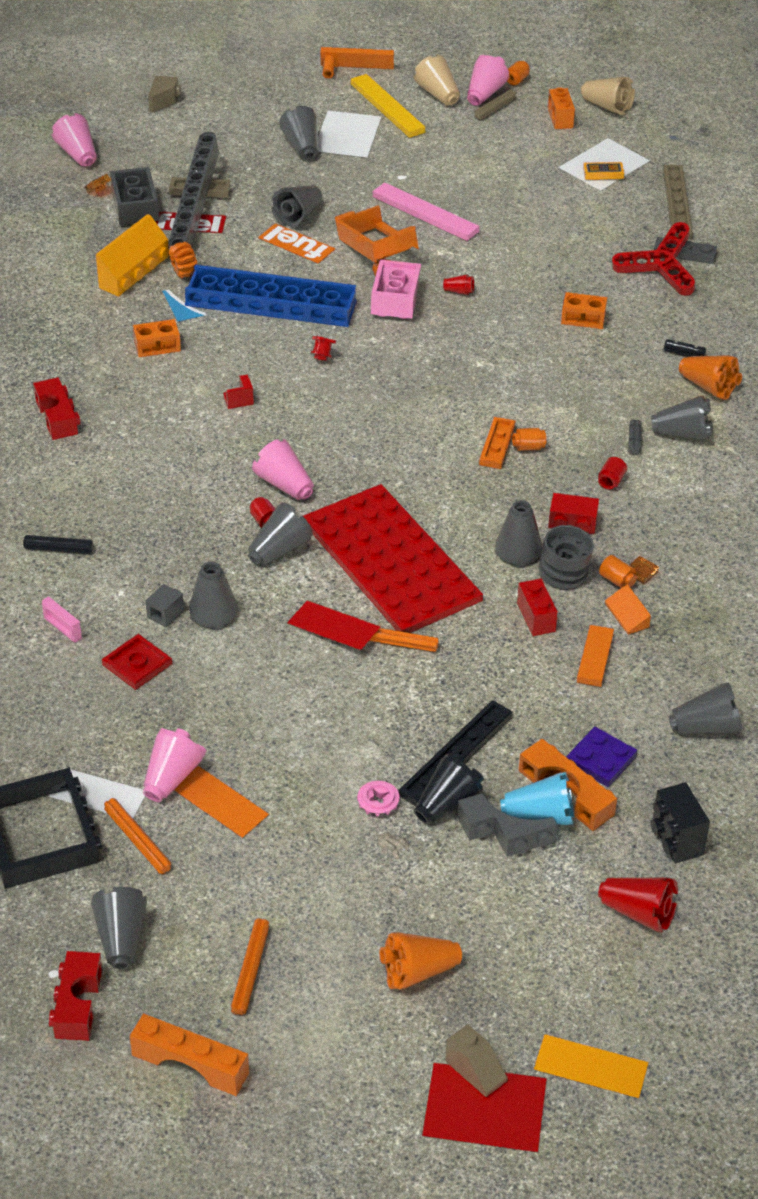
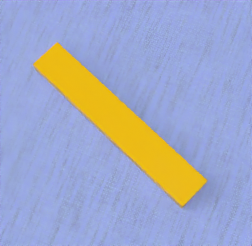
[351,74,425,138]

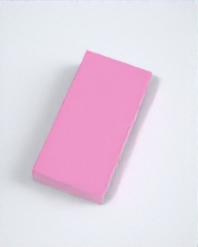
[42,596,82,643]

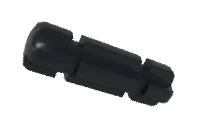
[664,339,706,357]

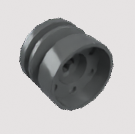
[538,525,594,589]

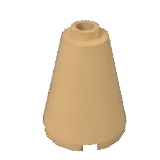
[413,54,460,105]
[581,76,635,115]

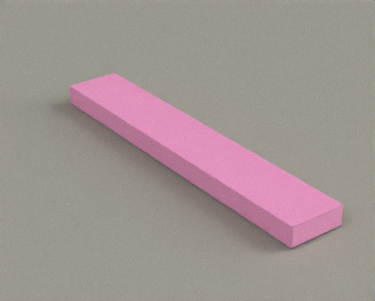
[373,183,480,241]

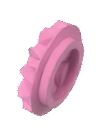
[357,781,399,817]

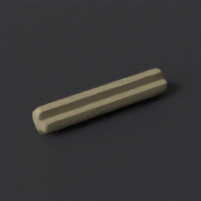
[475,89,516,120]

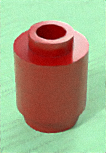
[598,457,628,490]
[250,497,275,528]

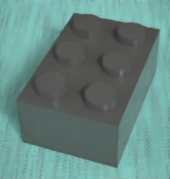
[110,167,159,225]

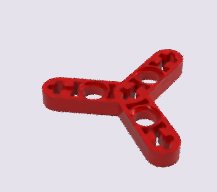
[612,222,695,296]

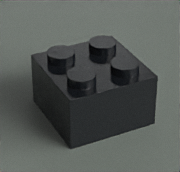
[650,782,710,864]

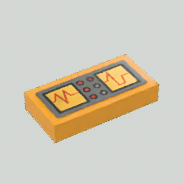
[583,162,624,180]

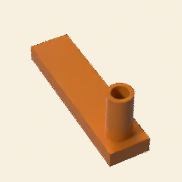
[320,47,394,78]

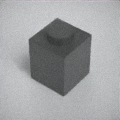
[145,584,184,627]

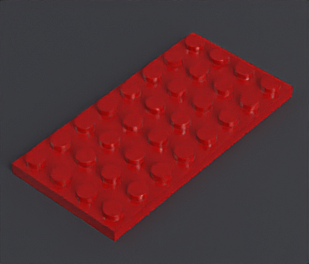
[303,484,483,633]

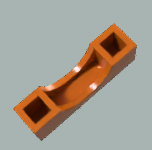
[519,738,617,831]
[130,1013,249,1096]

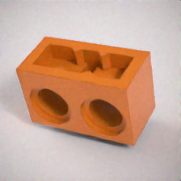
[548,87,575,129]
[561,292,607,329]
[133,319,181,358]

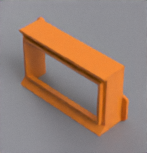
[335,205,419,263]

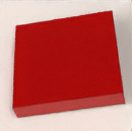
[101,633,172,690]

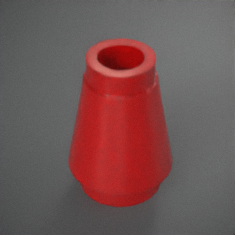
[443,274,475,295]

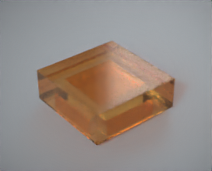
[629,556,659,585]

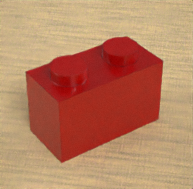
[548,492,599,534]
[517,578,558,637]

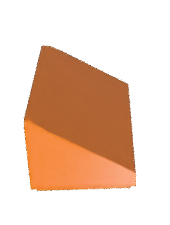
[605,585,651,635]

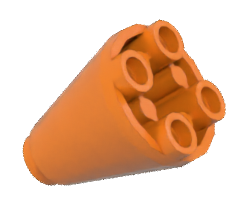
[679,355,742,400]
[379,932,462,989]

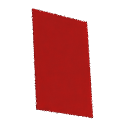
[422,1063,547,1152]

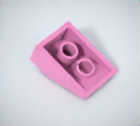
[371,260,421,319]

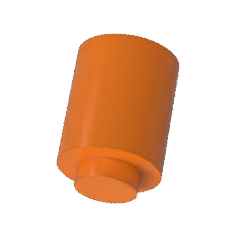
[599,555,637,588]

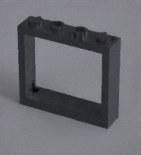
[0,767,102,889]

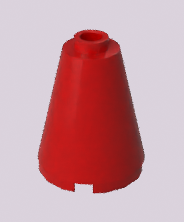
[598,877,678,933]

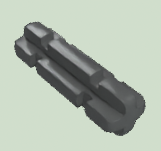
[628,419,642,455]

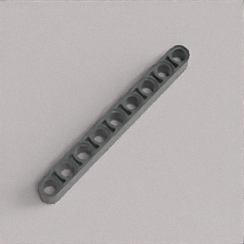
[169,132,219,248]

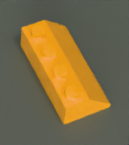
[96,214,169,297]

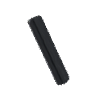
[23,535,93,554]

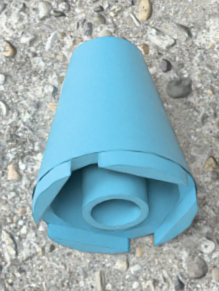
[500,772,574,825]

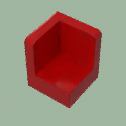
[223,374,254,409]

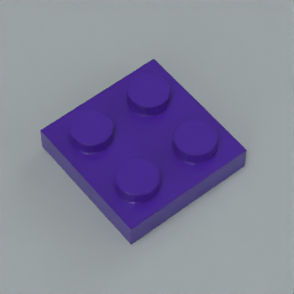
[566,726,637,788]

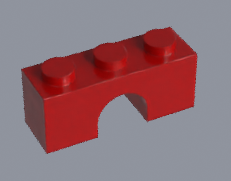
[33,377,80,440]
[49,951,103,1041]

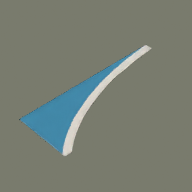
[162,290,206,322]

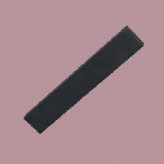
[398,700,513,807]

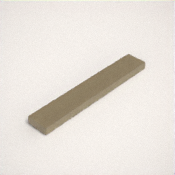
[663,165,693,240]

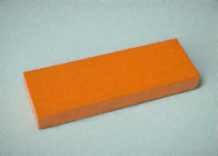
[479,417,516,469]
[577,625,614,687]

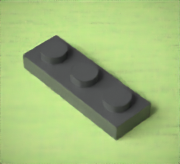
[654,237,717,264]

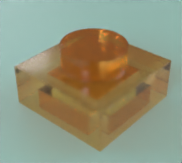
[84,174,111,194]

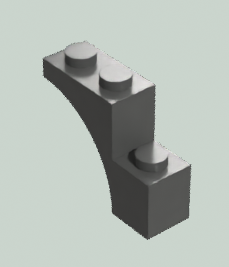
[457,793,557,857]

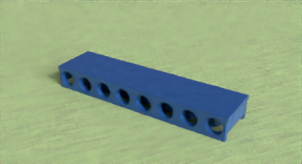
[185,265,357,327]

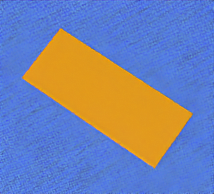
[534,1034,649,1098]

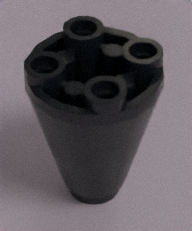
[413,751,484,825]

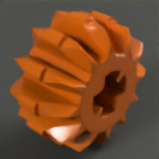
[169,242,198,278]

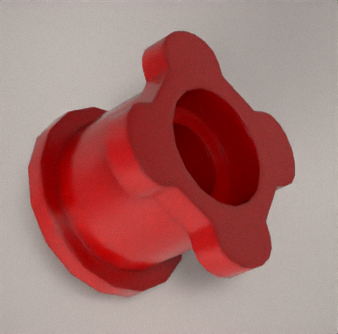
[310,336,336,361]

